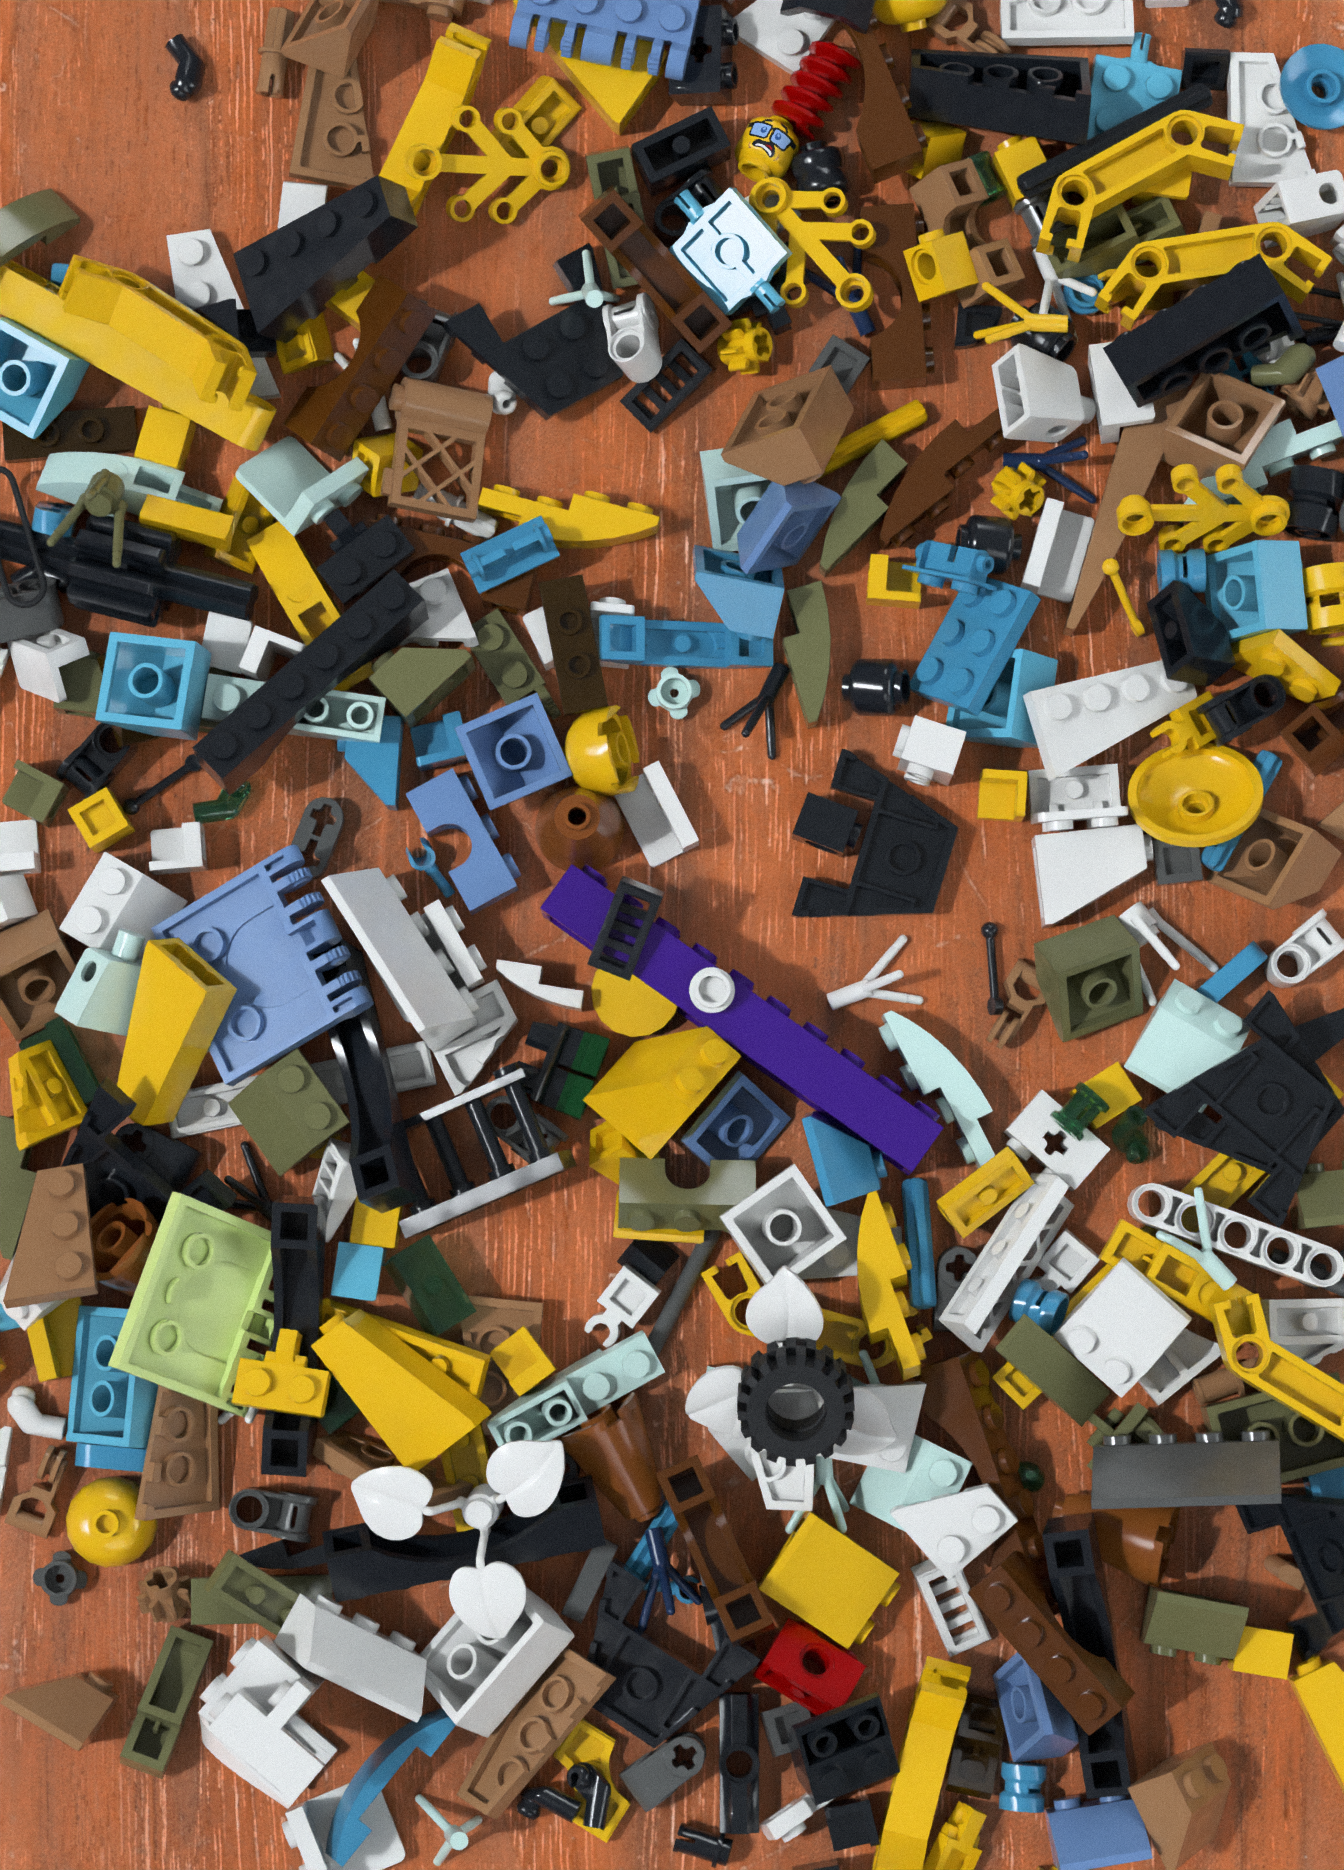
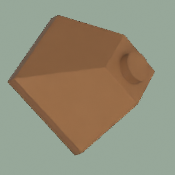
[1206,808,1342,910]
[0,1671,119,1751]

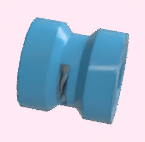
[1157,548,1206,593]
[1009,1278,1069,1337]
[999,1761,1047,1813]

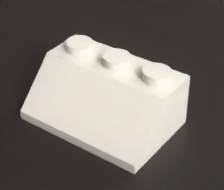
[420,1587,575,1738]
[274,1593,427,1723]

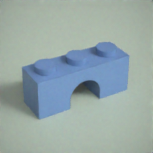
[406,768,522,915]

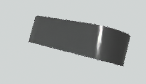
[291,797,345,880]
[561,1539,619,1624]

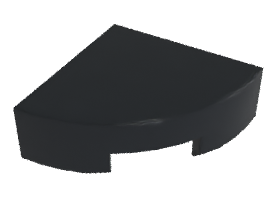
[954,303,1003,350]

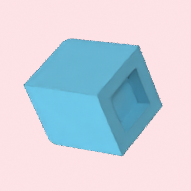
[331,1241,387,1301]

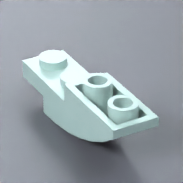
[1180,418,1343,523]
[35,452,223,517]
[201,673,386,743]
[878,1010,995,1168]
[486,1330,665,1447]

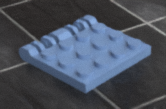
[509,0,701,81]
[151,845,374,1086]

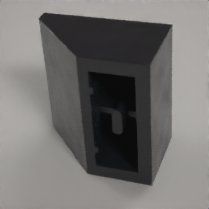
[787,1692,900,1806]

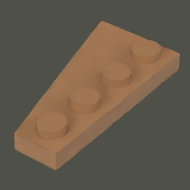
[134,1385,220,1521]
[457,1646,616,1820]

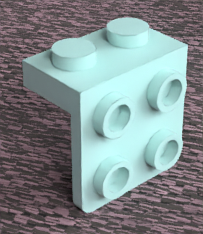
[235,436,369,536]

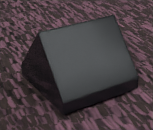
[1181,48,1230,91]
[617,1239,680,1285]

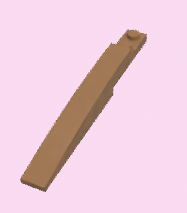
[1063,210,1222,637]

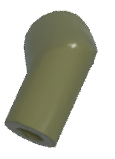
[1251,343,1316,387]

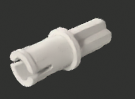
[413,482,499,540]

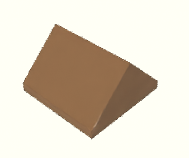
[281,0,379,79]

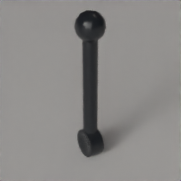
[123,754,202,815]
[981,922,1004,1015]

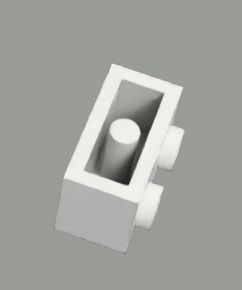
[892,715,967,786]

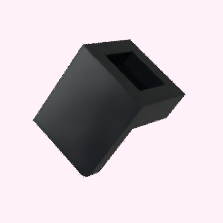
[823,1794,880,1852]

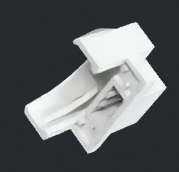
[198,1634,339,1809]

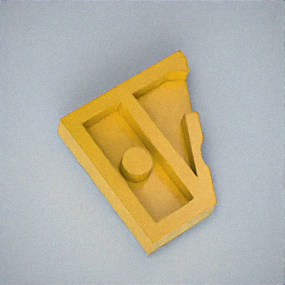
[1230,629,1341,703]
[8,1039,88,1151]

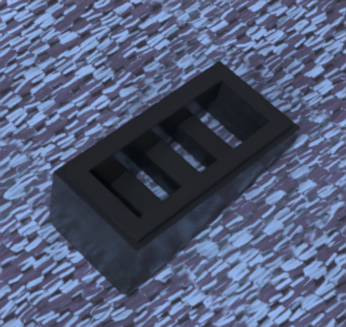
[620,338,717,433]
[587,876,664,981]

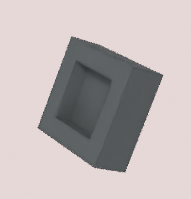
[809,334,870,395]
[1152,840,1203,886]
[759,1702,811,1757]

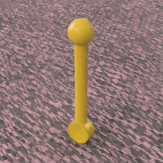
[1102,558,1146,638]

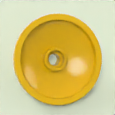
[1128,743,1264,847]

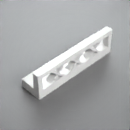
[938,1173,1075,1353]

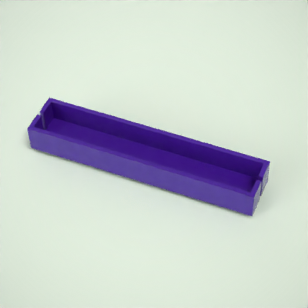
[540,864,943,1176]

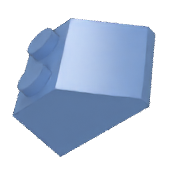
[1044,1795,1153,1870]

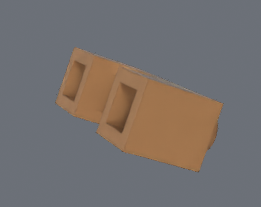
[909,158,1026,309]

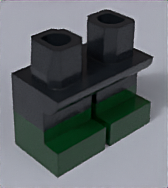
[518,1022,611,1121]

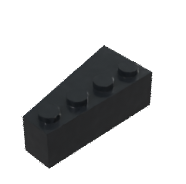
[908,49,1092,145]
[233,175,418,344]
[1103,253,1305,408]

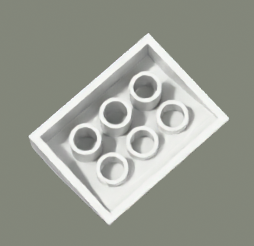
[321,867,479,1053]

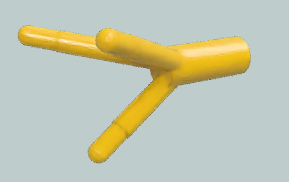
[973,282,1068,344]

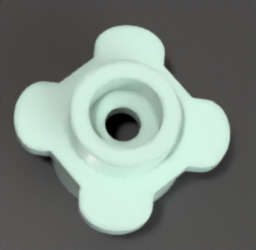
[648,667,701,720]

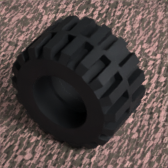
[737,1337,855,1467]

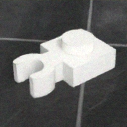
[1031,1228,1100,1294]
[584,1263,662,1348]
[759,1792,835,1843]

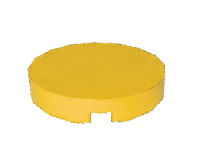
[591,969,678,1037]

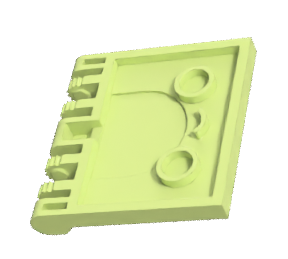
[108,1191,274,1418]

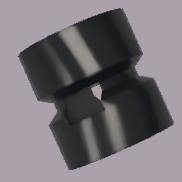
[1282,465,1344,542]

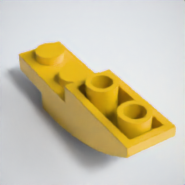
[478,484,660,549]
[246,521,374,691]
[857,1190,926,1381]
[1098,1219,1264,1346]

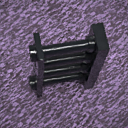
[398,1062,577,1238]

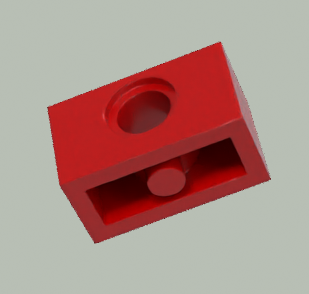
[753,1618,867,1716]

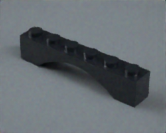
[192,569,429,796]
[313,939,422,1213]
[261,1195,327,1477]
[322,1475,606,1602]
[1042,1513,1138,1799]

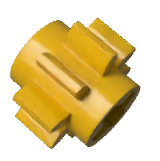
[717,318,773,375]
[990,462,1046,521]

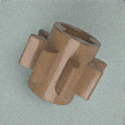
[1279,366,1331,421]
[136,1566,191,1623]

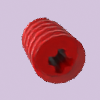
[771,41,862,140]

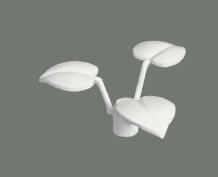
[685,1265,897,1456]
[351,1440,565,1639]

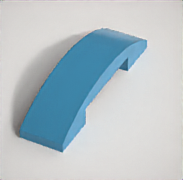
[599,615,773,669]
[325,1708,456,1867]

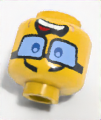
[734,115,800,182]

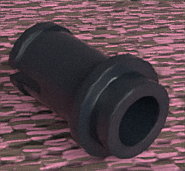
[673,1823,734,1868]

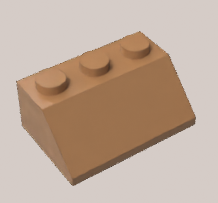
[721,365,854,486]

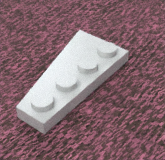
[166,229,281,400]
[1023,660,1198,782]
[732,1381,926,1473]

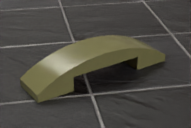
[0,189,80,267]

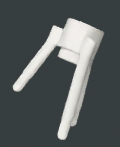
[1118,901,1219,1006]

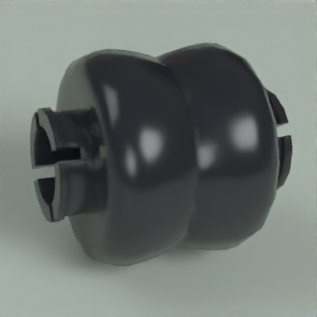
[791,140,851,208]

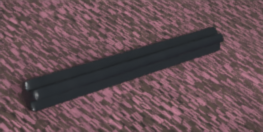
[1016,83,1213,199]

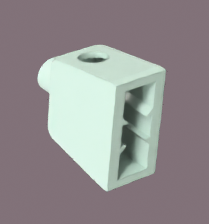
[54,928,145,1036]

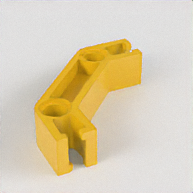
[379,22,492,217]
[1036,110,1244,263]
[1094,222,1333,331]
[58,254,257,412]
[701,1251,933,1369]
[1208,1293,1344,1442]
[872,1656,972,1870]

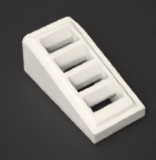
[311,1138,357,1243]
[911,1559,992,1657]

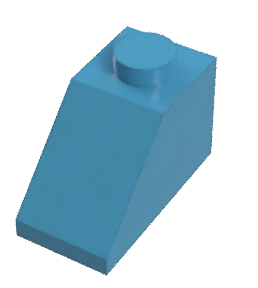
[337,715,404,811]

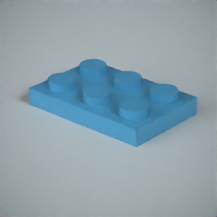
[910,577,1041,717]

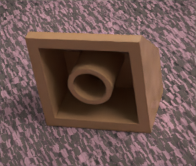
[1161,372,1286,478]
[0,909,78,1041]
[1128,1742,1231,1870]

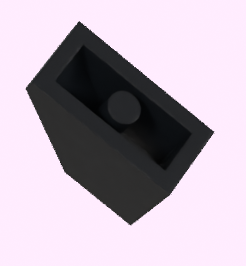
[1147,580,1236,687]

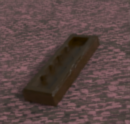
[2,405,138,463]
[538,574,608,716]

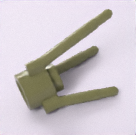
[46,469,128,568]

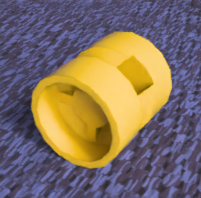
[1302,562,1344,635]

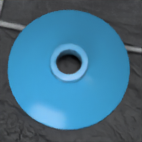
[1280,44,1344,130]

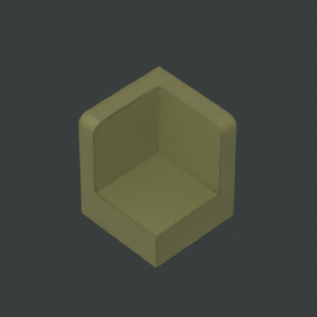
[2,759,70,828]

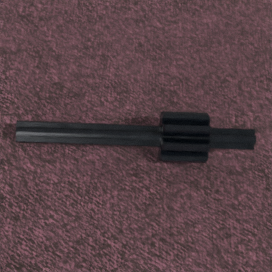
[0,515,259,628]

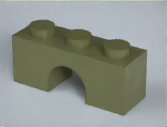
[618,1158,756,1233]

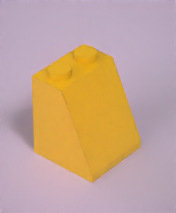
[583,1026,741,1159]
[757,1511,901,1649]

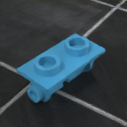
[460,515,560,594]
[902,540,997,596]

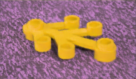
[404,105,571,224]
[749,177,876,313]
[1116,464,1290,554]

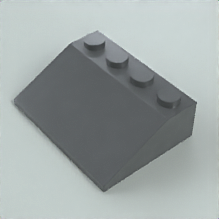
[1091,1430,1282,1509]

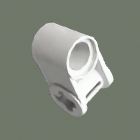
[602,292,662,383]
[1264,908,1344,988]

